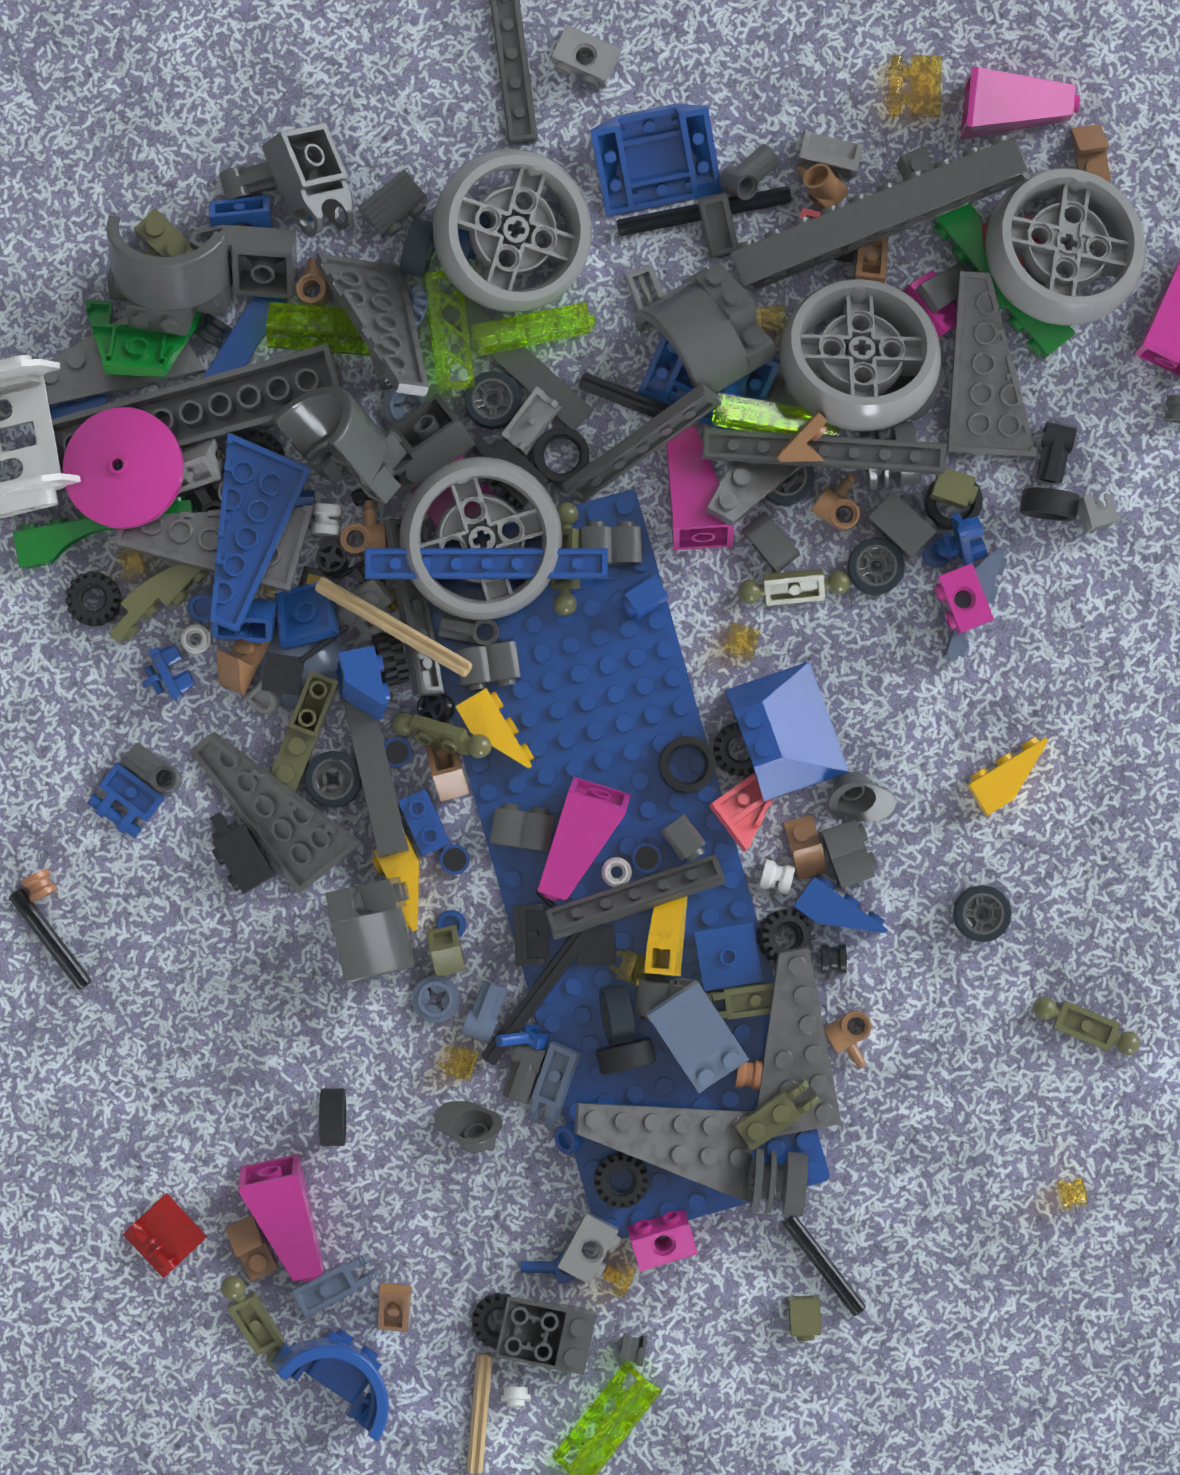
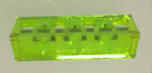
[423,270,475,395]
[266,302,370,356]
[470,302,596,357]
[712,393,839,436]
[552,1362,663,1475]

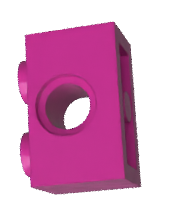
[933,563,995,635]
[627,1209,698,1272]

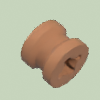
[21,868,58,903]
[735,1060,763,1091]

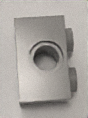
[551,24,621,88]
[558,1211,621,1285]

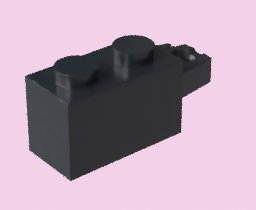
[473,435,549,509]
[210,812,276,894]

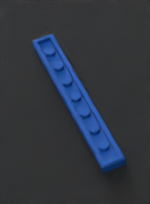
[204,296,286,377]
[364,548,608,579]

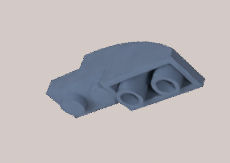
[941,548,1007,662]

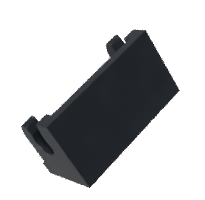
[513,903,549,966]

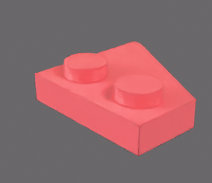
[709,773,773,852]

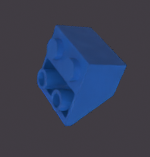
[335,646,390,720]

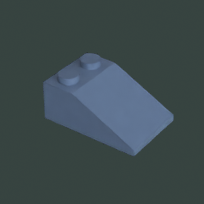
[646,980,749,1093]

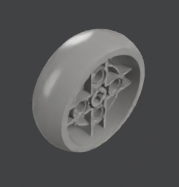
[433,149,592,312]
[985,168,1146,326]
[779,279,941,432]
[399,457,562,620]

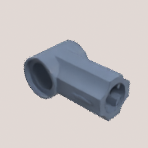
[461,980,508,1044]

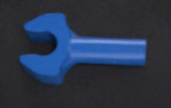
[495,1024,550,1050]
[521,1252,576,1283]

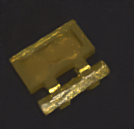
[886,55,942,118]

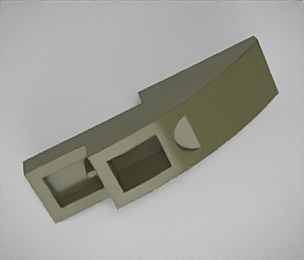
[109,564,210,644]
[270,671,339,792]

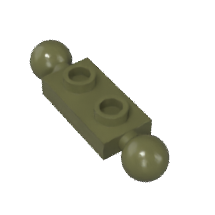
[550,503,581,616]
[738,568,851,606]
[392,712,491,758]
[1033,996,1140,1055]
[221,1276,284,1370]

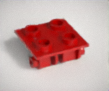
[122,1193,208,1278]

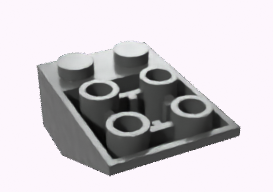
[495,1297,597,1375]

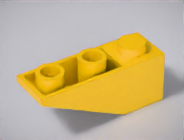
[455,688,534,769]
[966,736,1048,816]
[372,835,420,932]
[644,896,688,976]

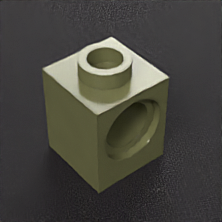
[929,467,978,509]
[427,925,466,977]
[788,1295,821,1341]

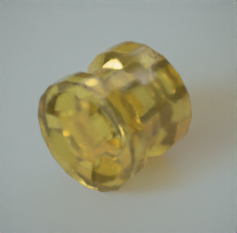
[1057,1177,1088,1211]

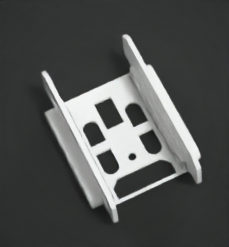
[0,355,81,519]

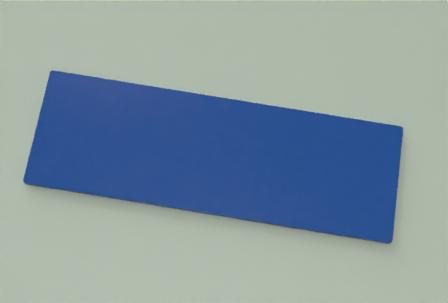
[428,490,830,1240]

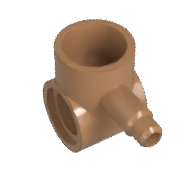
[796,164,849,210]
[296,258,330,310]
[811,473,860,531]
[340,500,387,556]
[824,1010,872,1069]

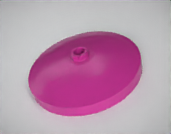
[63,407,184,529]

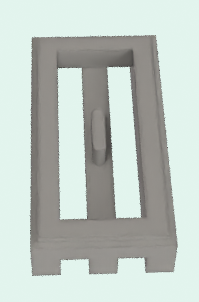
[624,264,664,331]

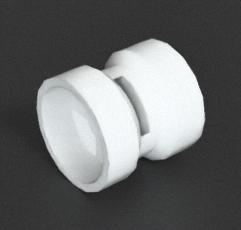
[311,503,342,537]
[759,859,795,895]

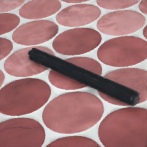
[616,186,792,236]
[481,925,600,1065]

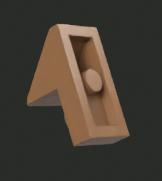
[1070,124,1111,182]
[853,238,888,283]
[776,411,827,462]
[217,638,270,695]
[783,815,827,880]
[226,1215,279,1283]
[378,1283,412,1332]

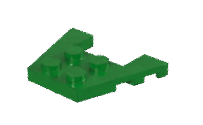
[85,300,203,377]

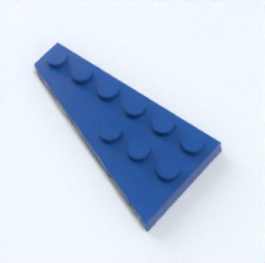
[210,433,311,633]

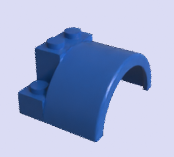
[271,1328,389,1442]

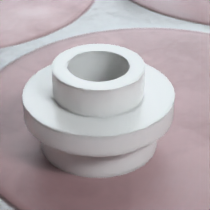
[181,624,211,654]
[602,857,632,887]
[501,1387,531,1407]

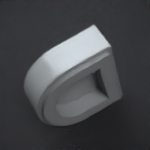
[245,681,281,714]

